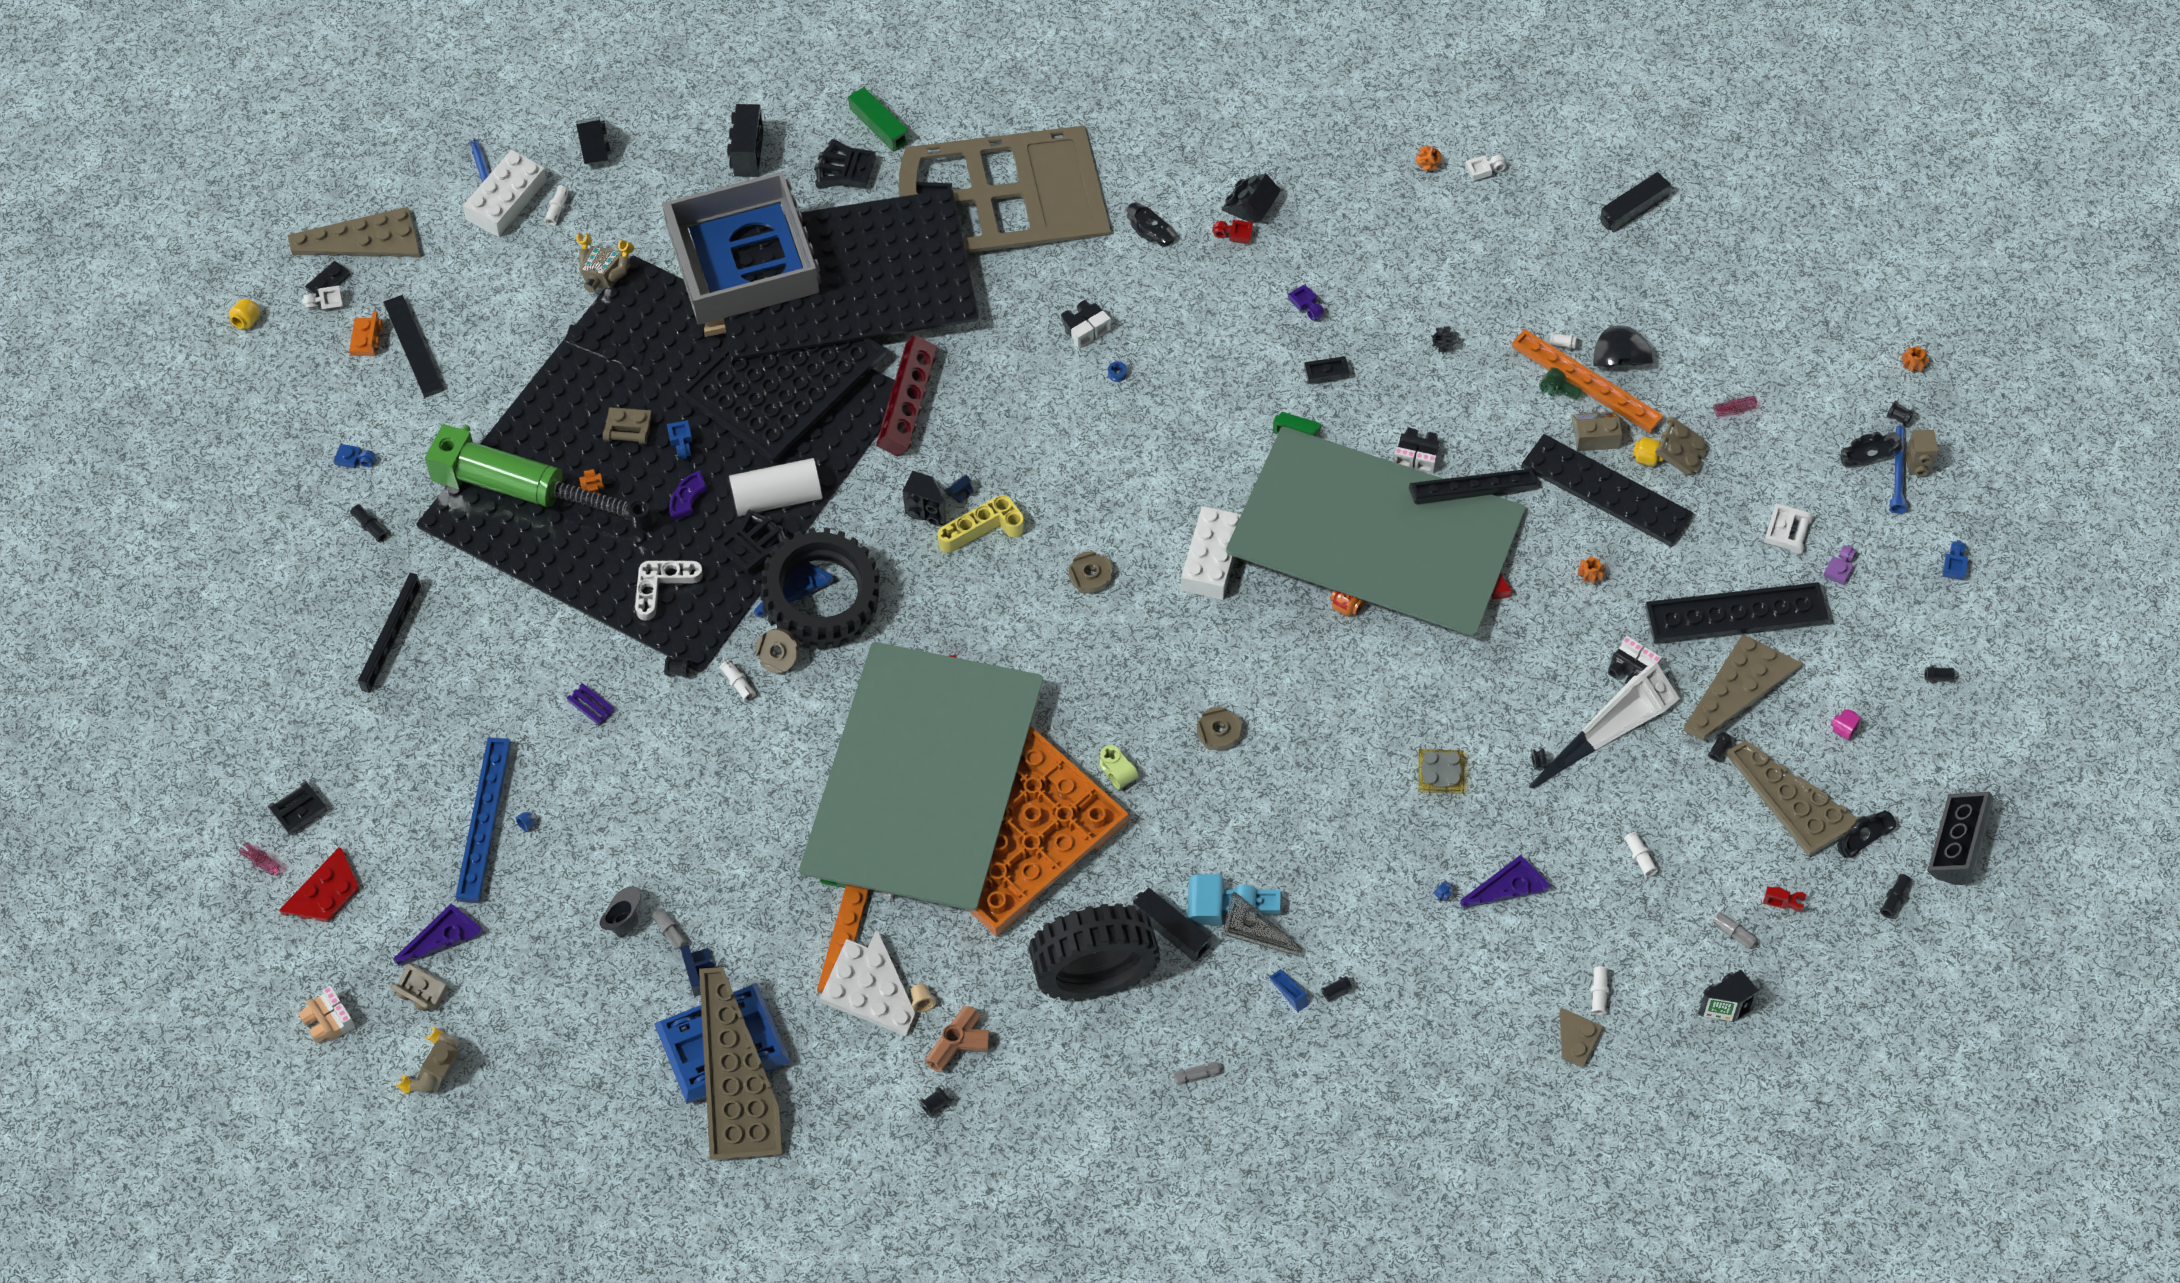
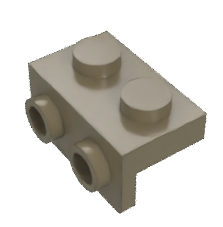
[390,963,449,1011]

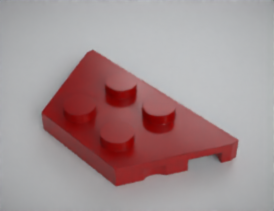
[279,847,359,922]

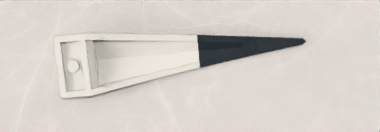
[1529,662,1680,788]

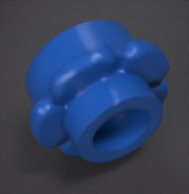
[1433,880,1454,901]

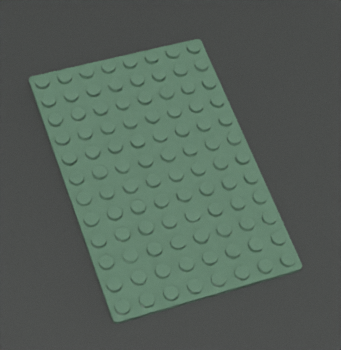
[1226,427,1525,636]
[799,642,1043,911]

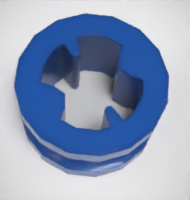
[1108,361,1127,382]

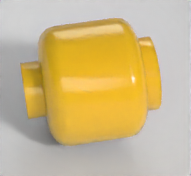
[229,298,260,330]
[1632,437,1663,467]

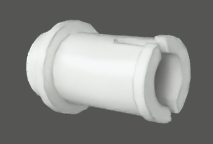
[1550,333,1577,350]

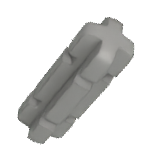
[1174,1062,1220,1085]

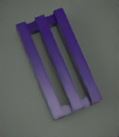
[566,683,615,726]

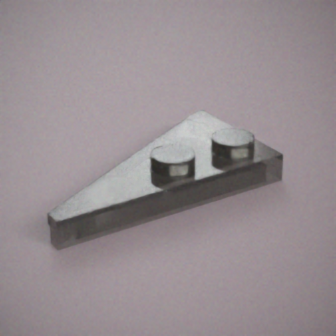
[1223,892,1303,957]

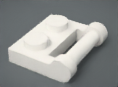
[1764,503,1813,554]

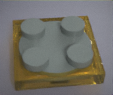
[1418,749,1464,794]

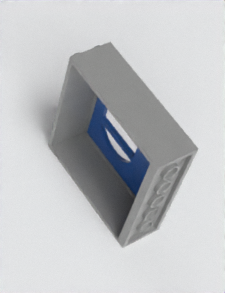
[662,172,821,325]

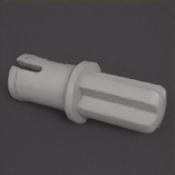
[652,908,687,950]
[1712,912,1757,948]

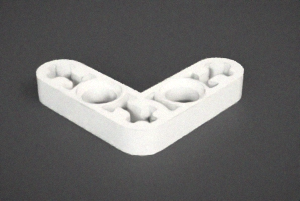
[635,561,703,620]

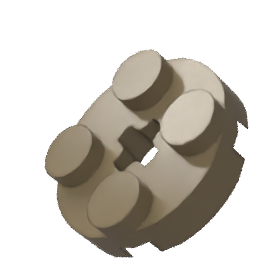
[1069,551,1112,594]
[756,628,800,673]
[1197,707,1242,751]

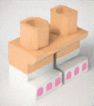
[298,986,356,1043]

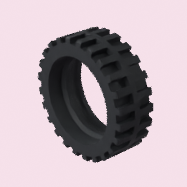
[761,528,880,649]
[1029,903,1160,1001]

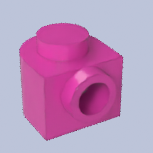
[1831,709,1861,741]

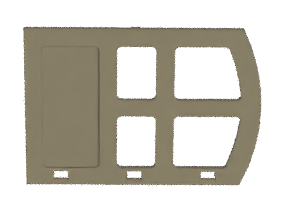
[899,125,1111,253]

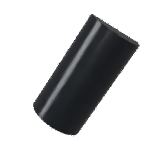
[1927,792,1994,885]

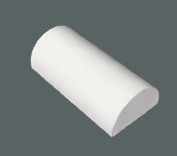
[729,458,822,516]

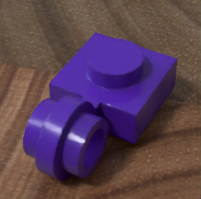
[1288,284,1324,320]

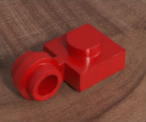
[1212,219,1253,244]

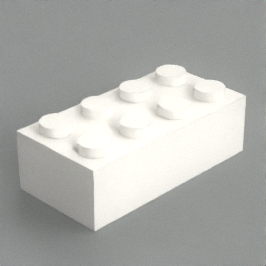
[463,150,546,237]
[1181,506,1241,600]

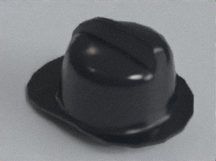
[599,886,641,938]

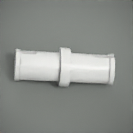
[544,185,570,226]
[720,660,756,702]
[1624,832,1658,877]
[1590,966,1609,1016]

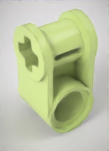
[1099,745,1138,790]

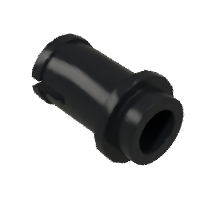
[1924,665,1955,683]
[1708,732,1733,762]
[1321,976,1352,1002]

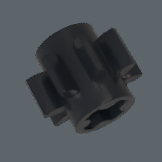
[1431,326,1458,352]

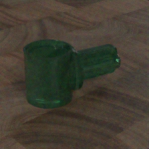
[1539,367,1582,400]

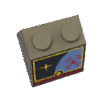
[1571,412,1622,451]

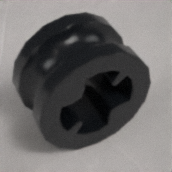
[1531,748,1547,769]

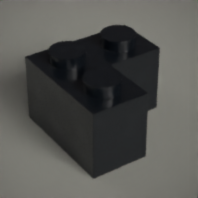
[576,116,611,164]

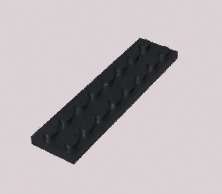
[1521,434,1694,547]
[1645,582,1829,644]

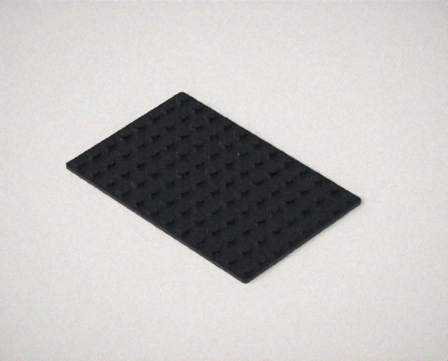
[724,189,979,360]

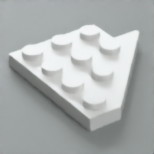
[819,931,915,1036]

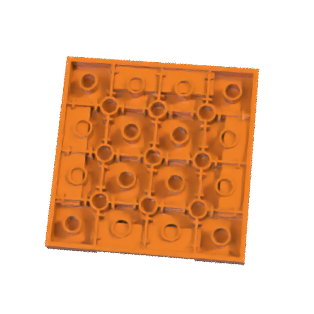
[968,726,1129,937]

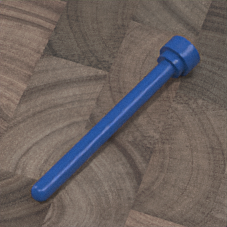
[1889,425,1907,514]

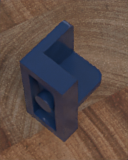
[680,945,715,997]

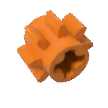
[1416,145,1441,171]
[1901,346,1929,372]
[579,469,604,495]
[1577,556,1606,584]

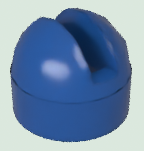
[515,812,536,832]

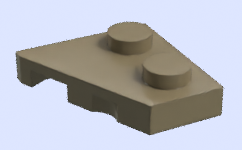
[1559,1008,1603,1068]

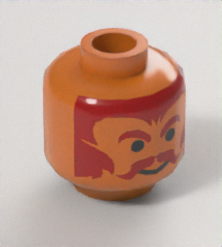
[1330,590,1364,617]

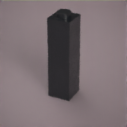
[1600,172,1671,233]
[1133,887,1211,962]

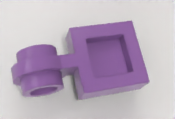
[1823,545,1856,585]

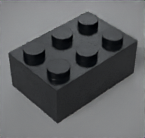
[727,104,764,177]

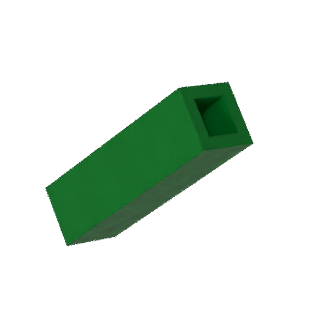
[848,87,909,152]

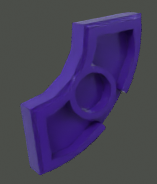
[669,471,707,521]

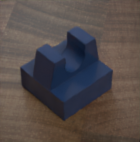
[944,474,974,503]

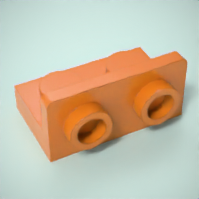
[349,311,383,356]

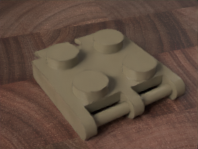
[1655,417,1708,475]

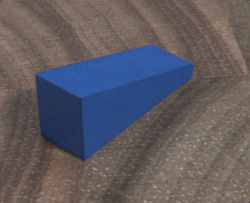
[1269,969,1309,1013]

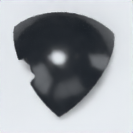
[1593,325,1653,367]

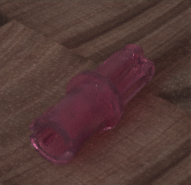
[1713,396,1757,417]
[239,842,280,875]

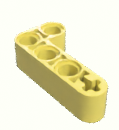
[937,495,1024,553]

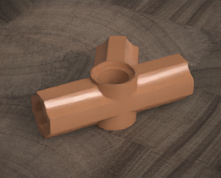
[925,1006,989,1073]

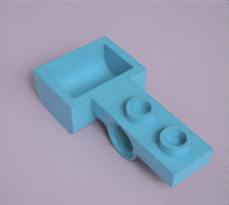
[1187,874,1281,925]

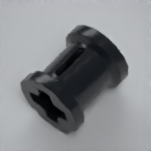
[1886,400,1915,427]
[664,656,690,678]
[919,1086,951,1118]

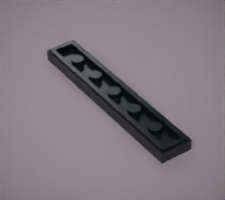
[383,294,444,398]
[1409,468,1539,504]
[358,572,421,693]

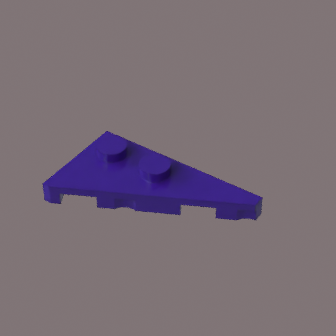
[1460,855,1551,908]
[393,903,484,966]

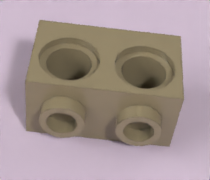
[1905,429,1938,477]

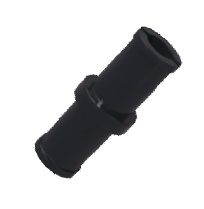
[350,504,388,542]
[1880,874,1912,918]

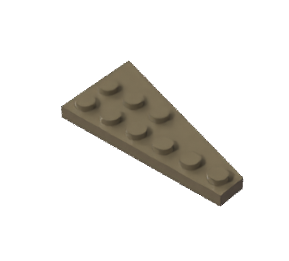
[288,207,421,258]
[1683,634,1803,741]
[1726,740,1859,857]

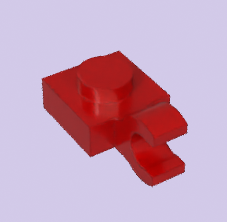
[1763,886,1806,912]

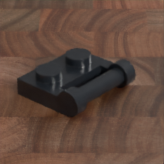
[267,781,327,836]

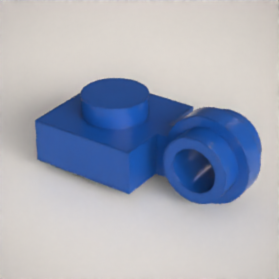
[667,420,692,459]
[333,444,376,469]
[1942,540,1968,580]

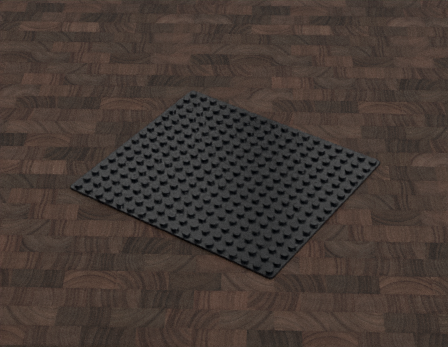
[416,256,895,672]

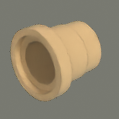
[910,983,936,1013]

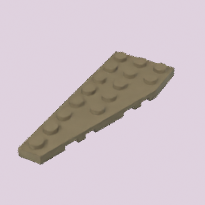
[699,967,782,1160]

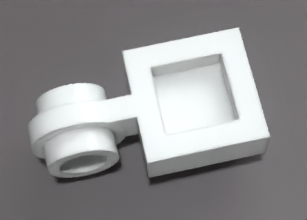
[1466,155,1506,181]
[302,286,343,309]

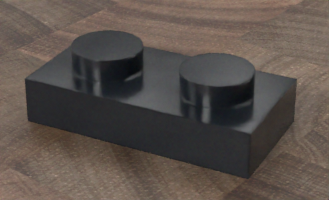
[305,261,350,297]
[1304,356,1350,384]

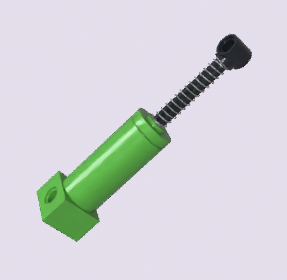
[425,424,652,529]

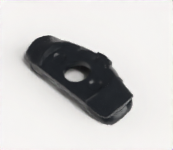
[1126,202,1177,247]
[1840,432,1903,467]
[1837,810,1896,858]

